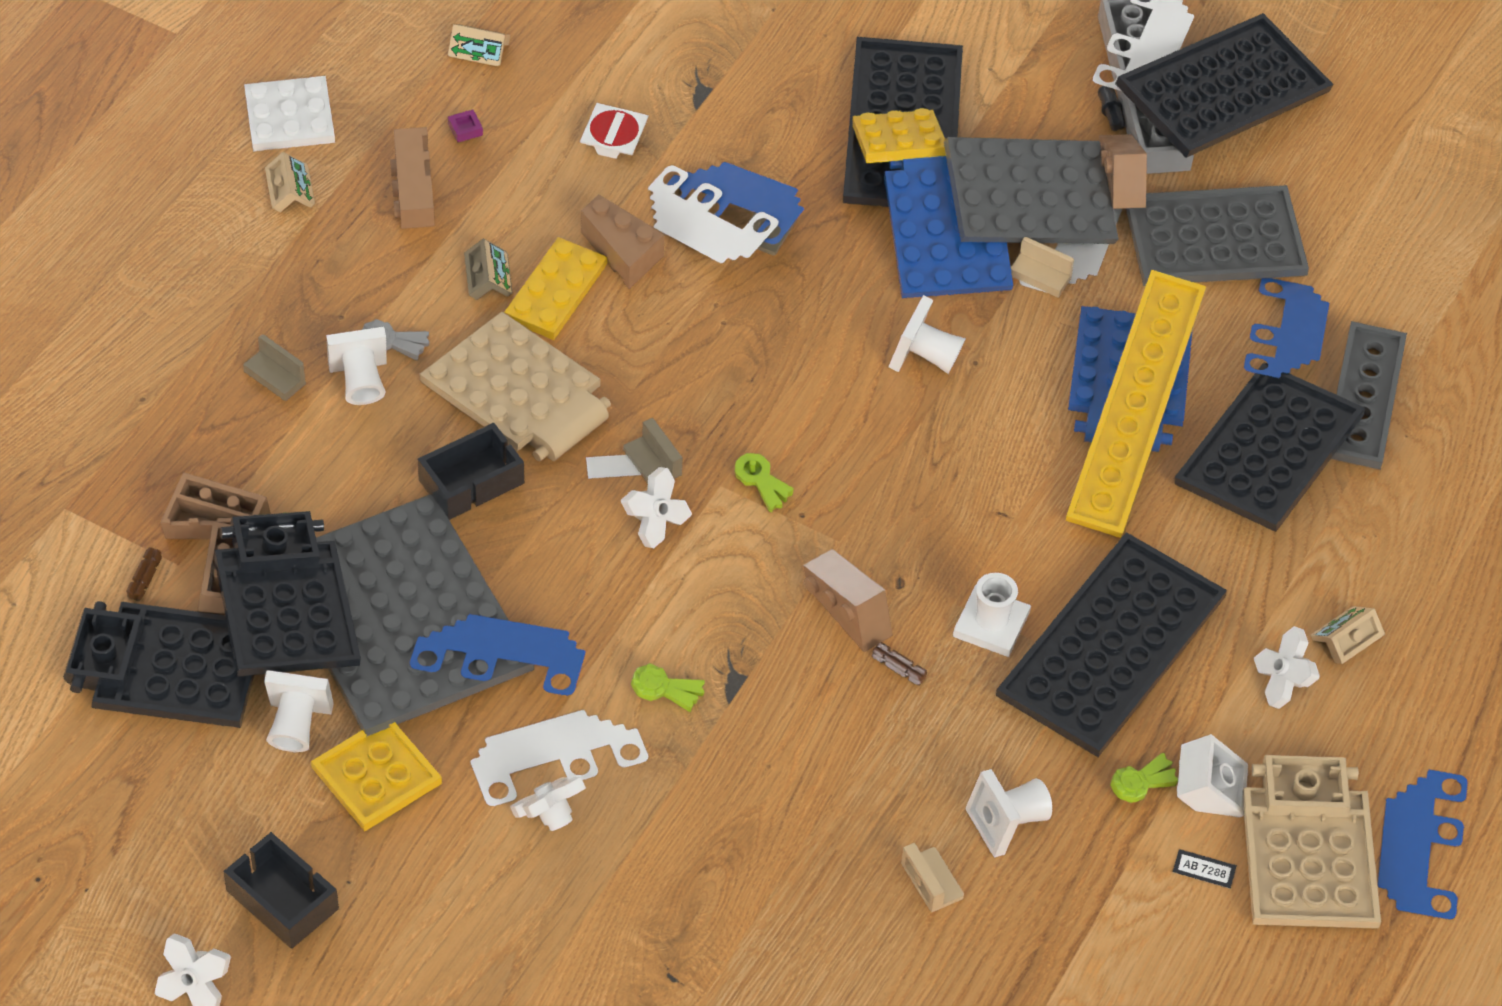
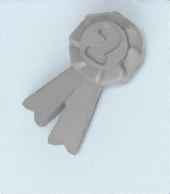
[362,319,429,360]

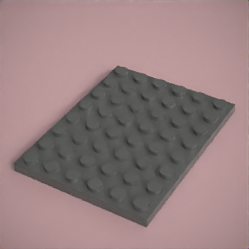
[316,494,534,737]

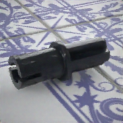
[1098,86,1125,131]

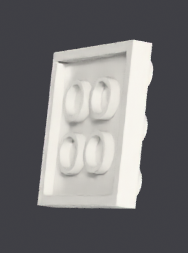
[244,76,335,152]

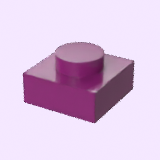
[448,109,483,143]

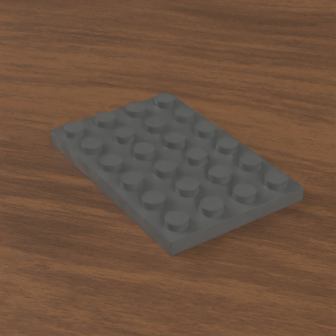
[944,137,1119,244]
[1126,185,1309,286]

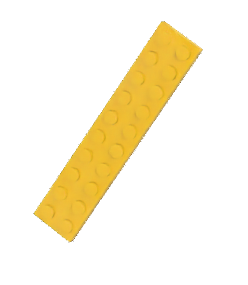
[1065,270,1206,538]

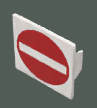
[580,103,649,159]

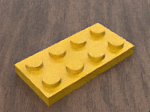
[504,237,607,340]

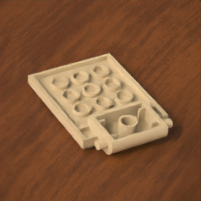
[420,312,611,461]
[1243,755,1381,928]

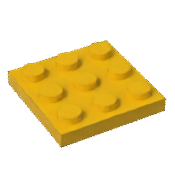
[853,108,946,163]
[311,722,442,832]

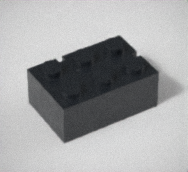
[417,423,525,520]
[223,832,339,949]

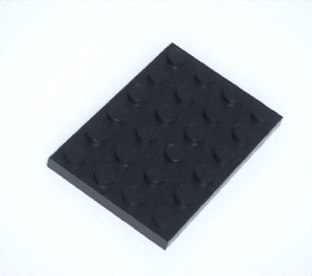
[1175,362,1365,532]

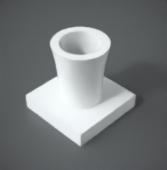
[889,295,966,374]
[326,327,387,405]
[953,573,1031,657]
[264,670,334,752]
[965,769,1052,858]

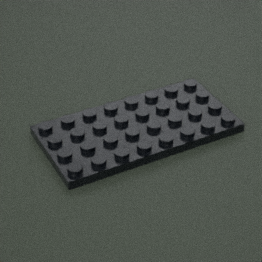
[1115,13,1334,158]
[843,37,963,207]
[996,532,1227,757]

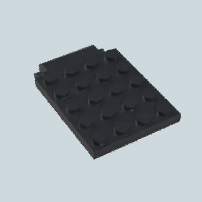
[214,511,361,676]
[63,601,254,728]

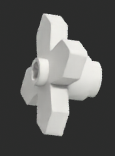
[621,467,692,548]
[1254,626,1320,709]
[510,777,586,831]
[155,934,231,1006]

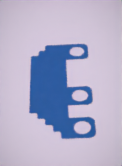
[666,162,804,244]
[1244,278,1330,378]
[410,614,586,696]
[1378,770,1468,919]

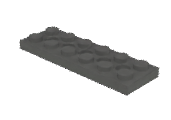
[1331,321,1407,470]

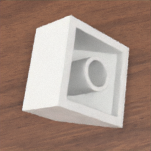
[1177,734,1248,817]

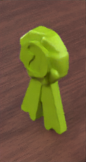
[735,453,794,513]
[631,663,705,712]
[1110,753,1178,803]

